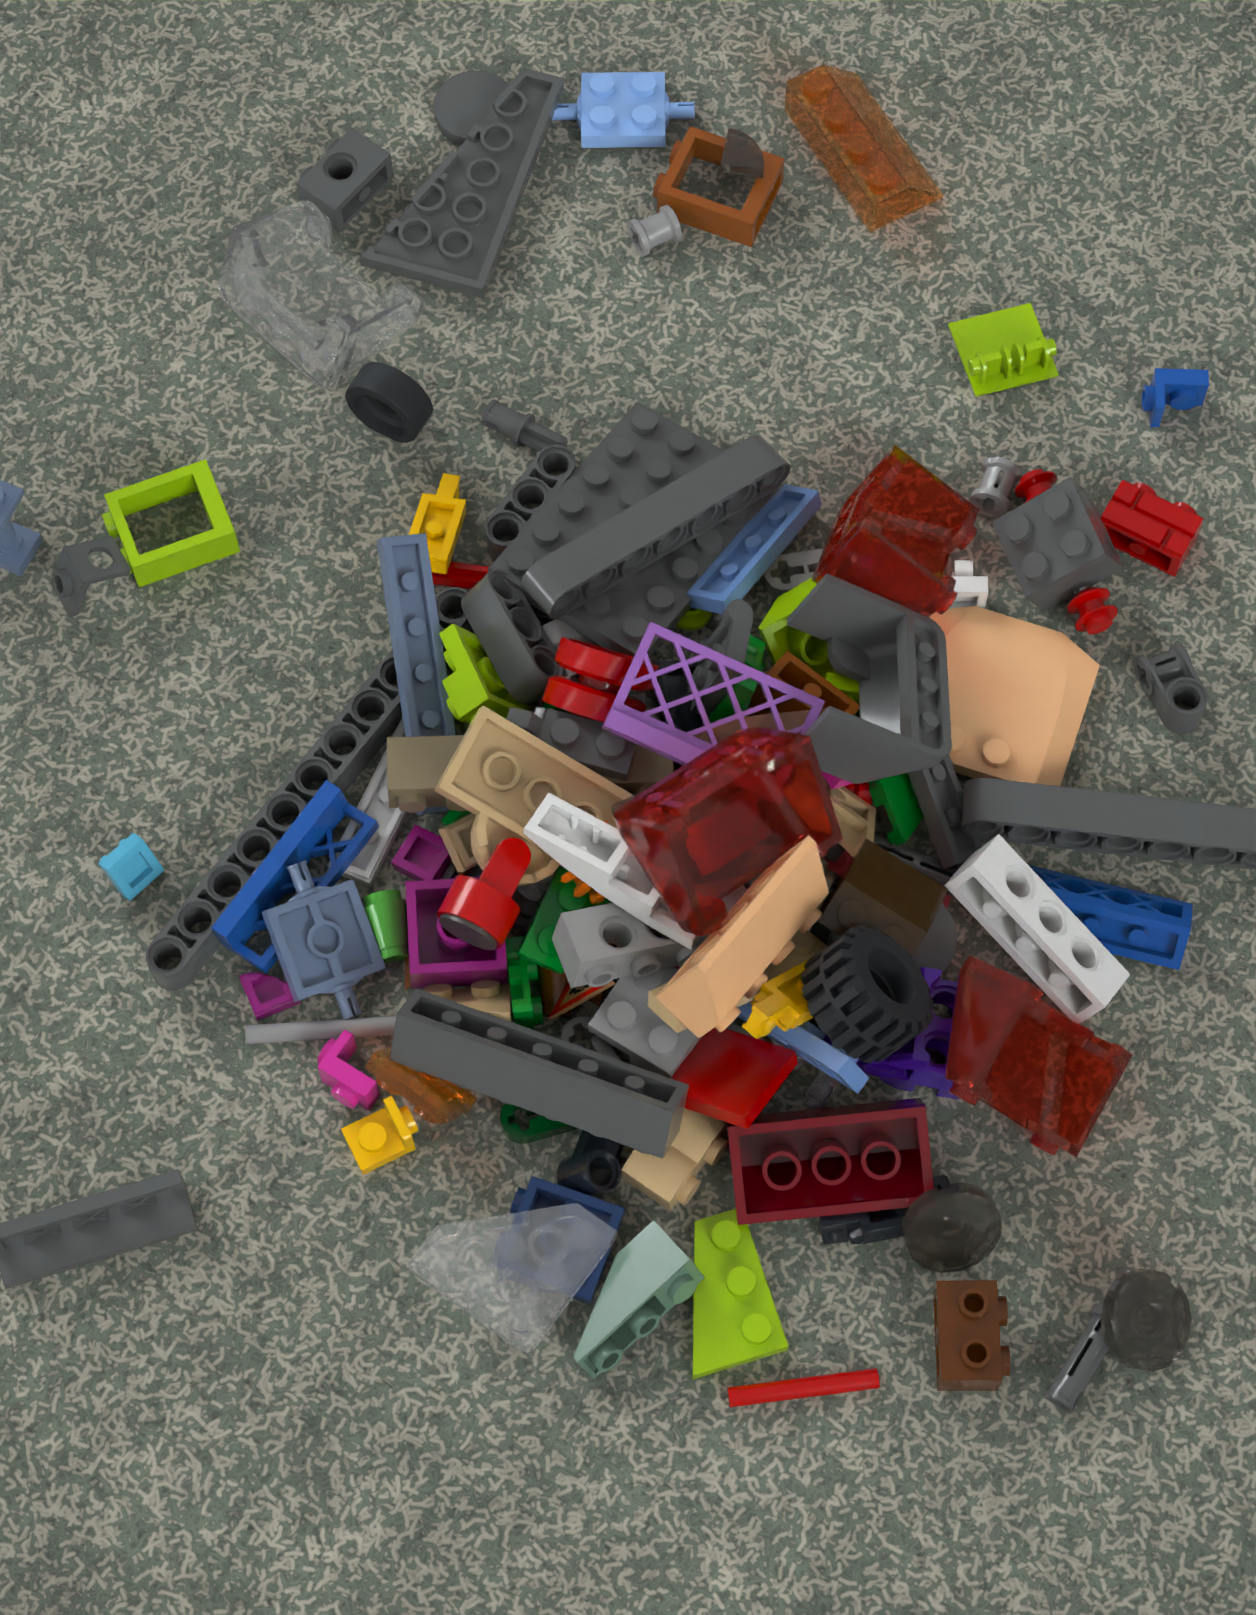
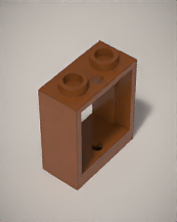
[653,126,785,247]

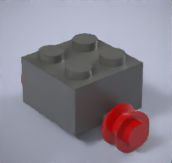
[992,469,1124,635]

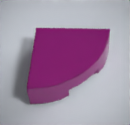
[239,972,302,1021]

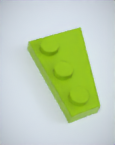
[693,1209,788,1379]

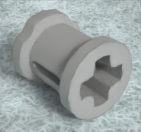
[627,204,683,257]
[970,457,1022,516]

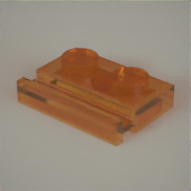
[365,1046,478,1125]

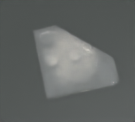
[406,1203,618,1357]

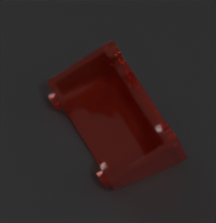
[812,445,979,617]
[614,727,844,936]
[945,955,1133,1158]

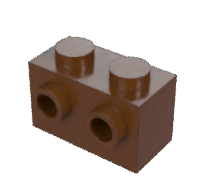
[933,1280,1010,1391]

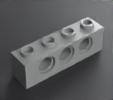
[552,877,746,988]

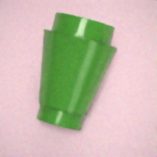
[363,889,409,963]

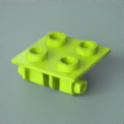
[948,303,1059,397]

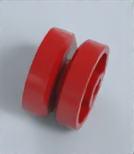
[542,637,659,723]

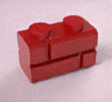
[1101,480,1204,577]

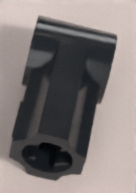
[556,1130,624,1196]

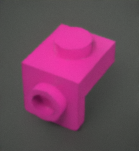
[317,1030,380,1111]

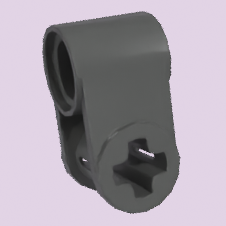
[1134,642,1208,735]

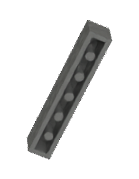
[390,988,689,1159]

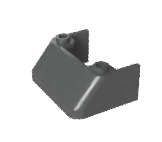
[787,573,952,784]

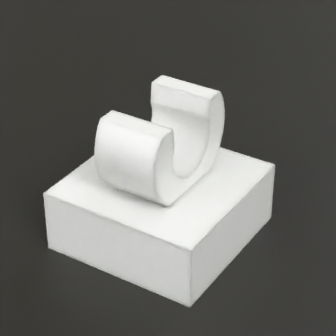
[939,560,988,610]

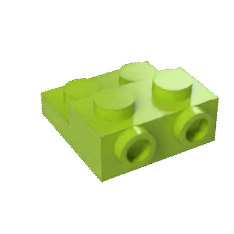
[439,623,530,724]

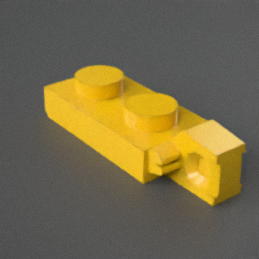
[409,473,466,574]
[742,957,813,1039]

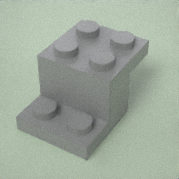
[588,967,761,1078]

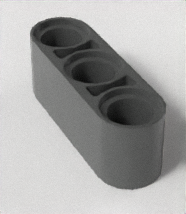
[485,445,576,561]
[461,568,564,705]

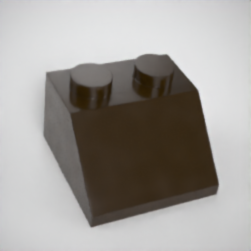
[817,838,948,957]

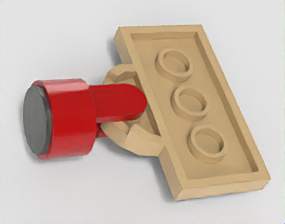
[434,705,647,950]

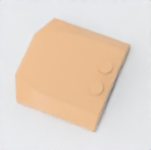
[924,606,1100,786]

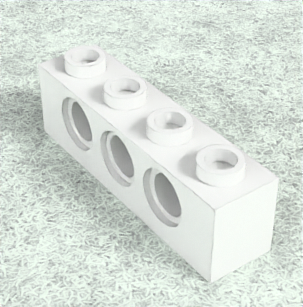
[944,834,1130,1026]

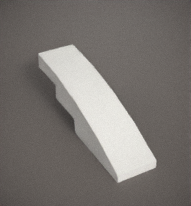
[523,792,716,950]

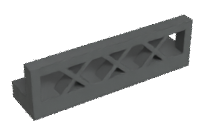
[0,1169,198,1289]

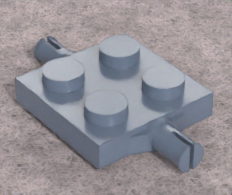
[261,860,386,1019]

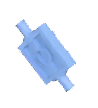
[552,72,695,148]

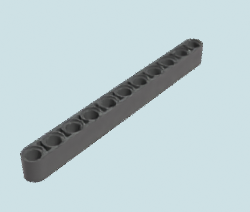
[145,587,474,991]

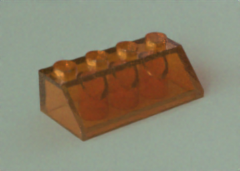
[785,64,943,233]

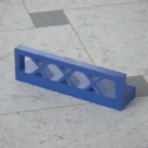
[211,780,380,974]
[1029,865,1193,970]

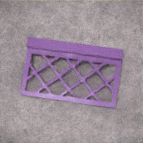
[602,621,825,807]

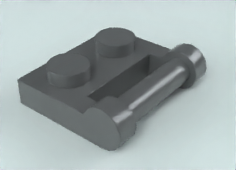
[689,599,753,717]

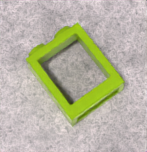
[101,459,240,587]

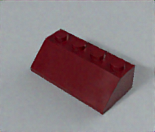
[727,1098,936,1225]

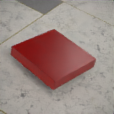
[671,1028,798,1129]

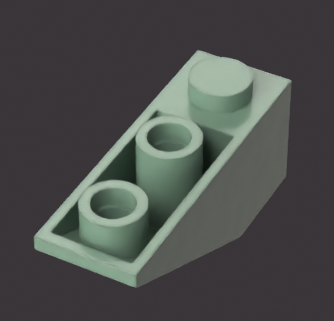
[573,1220,705,1379]

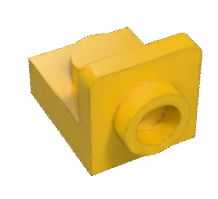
[341,1095,419,1175]

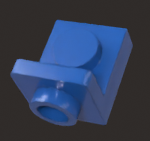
[1142,368,1209,427]

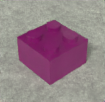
[405,877,507,989]

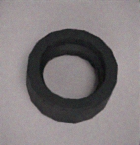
[345,362,434,443]

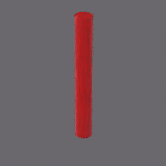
[727,1368,880,1408]

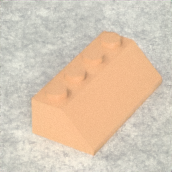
[656,835,829,1038]

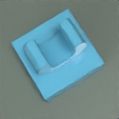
[98,832,165,901]

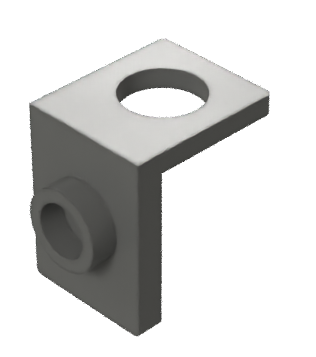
[51,536,131,617]

